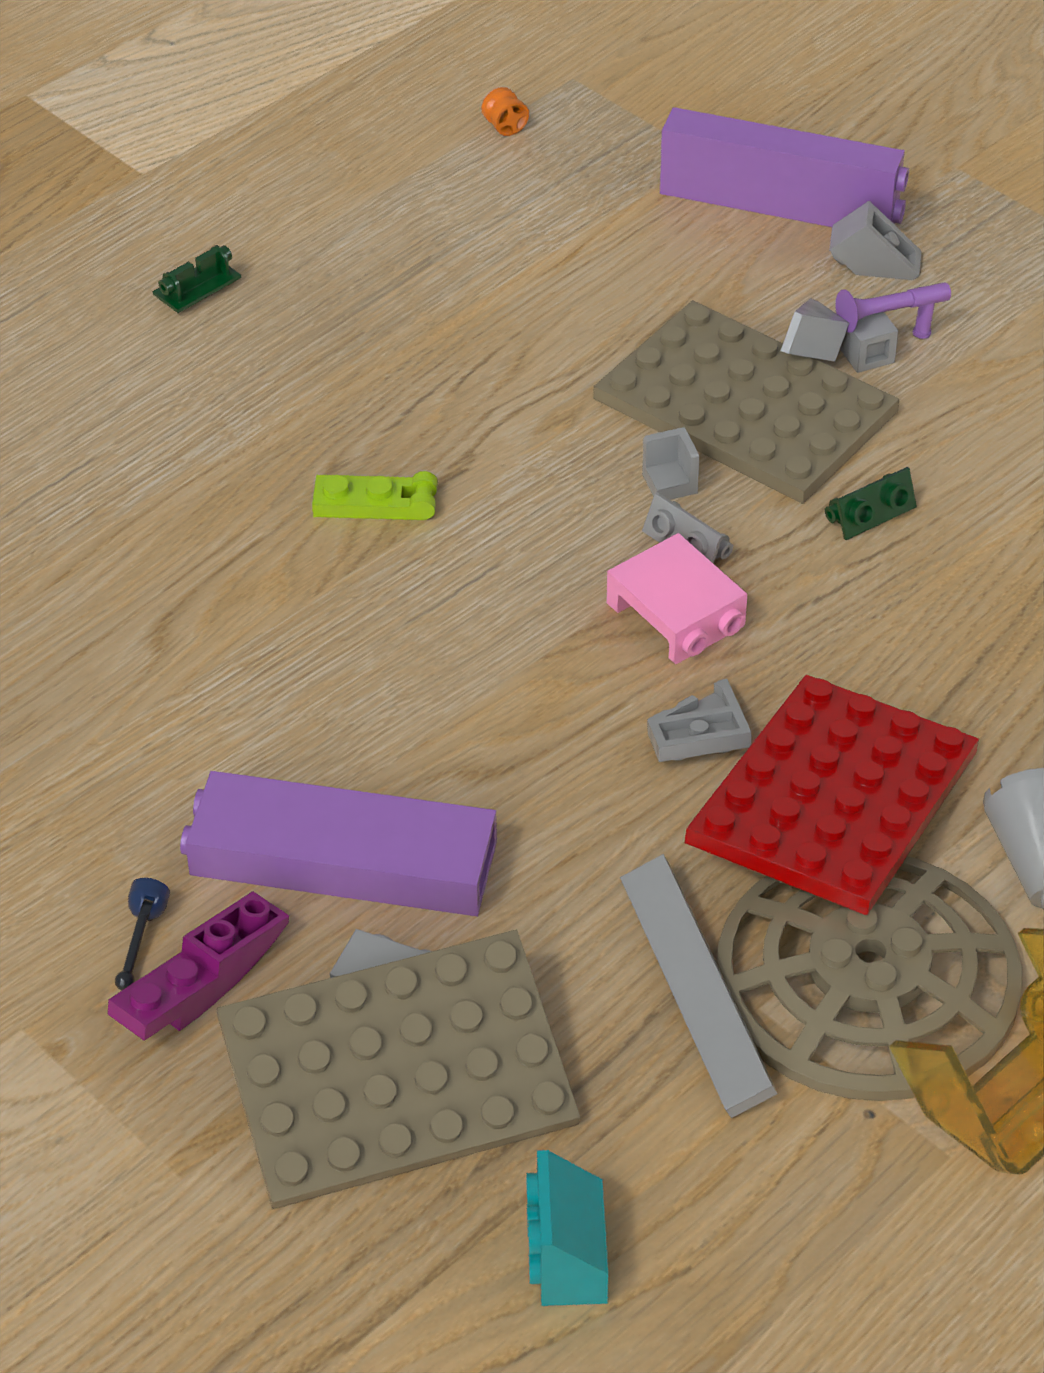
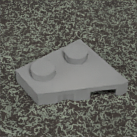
[647,679,751,762]

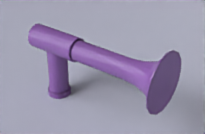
[835,282,951,339]

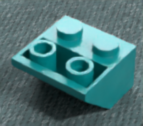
[526,1150,608,1306]

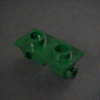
[152,245,242,313]
[825,467,917,540]

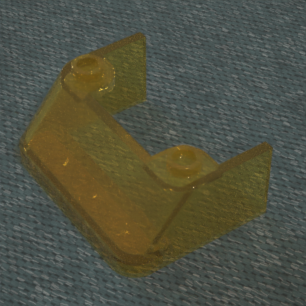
[889,928,1044,1175]

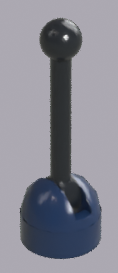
[115,878,170,991]

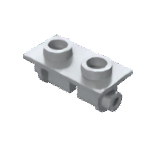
[642,492,733,563]

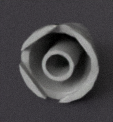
[983,768,1044,910]

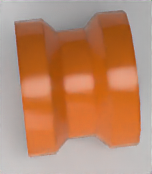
[481,87,529,136]

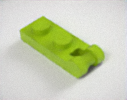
[312,471,438,520]

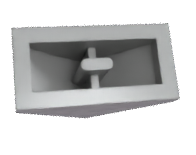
[781,298,849,361]

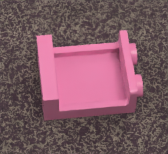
[607,533,747,664]

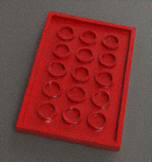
[684,674,979,916]

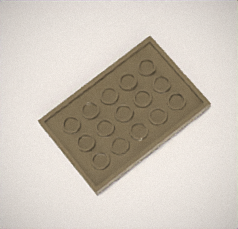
[594,300,900,504]
[217,929,581,1209]

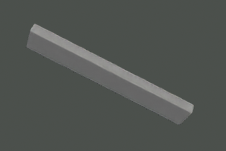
[620,854,778,1118]

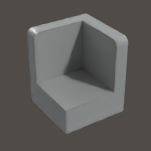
[840,312,898,373]
[642,427,699,500]

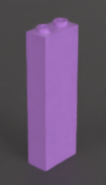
[660,107,909,227]
[180,771,497,917]

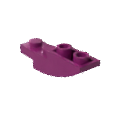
[108,891,289,1041]

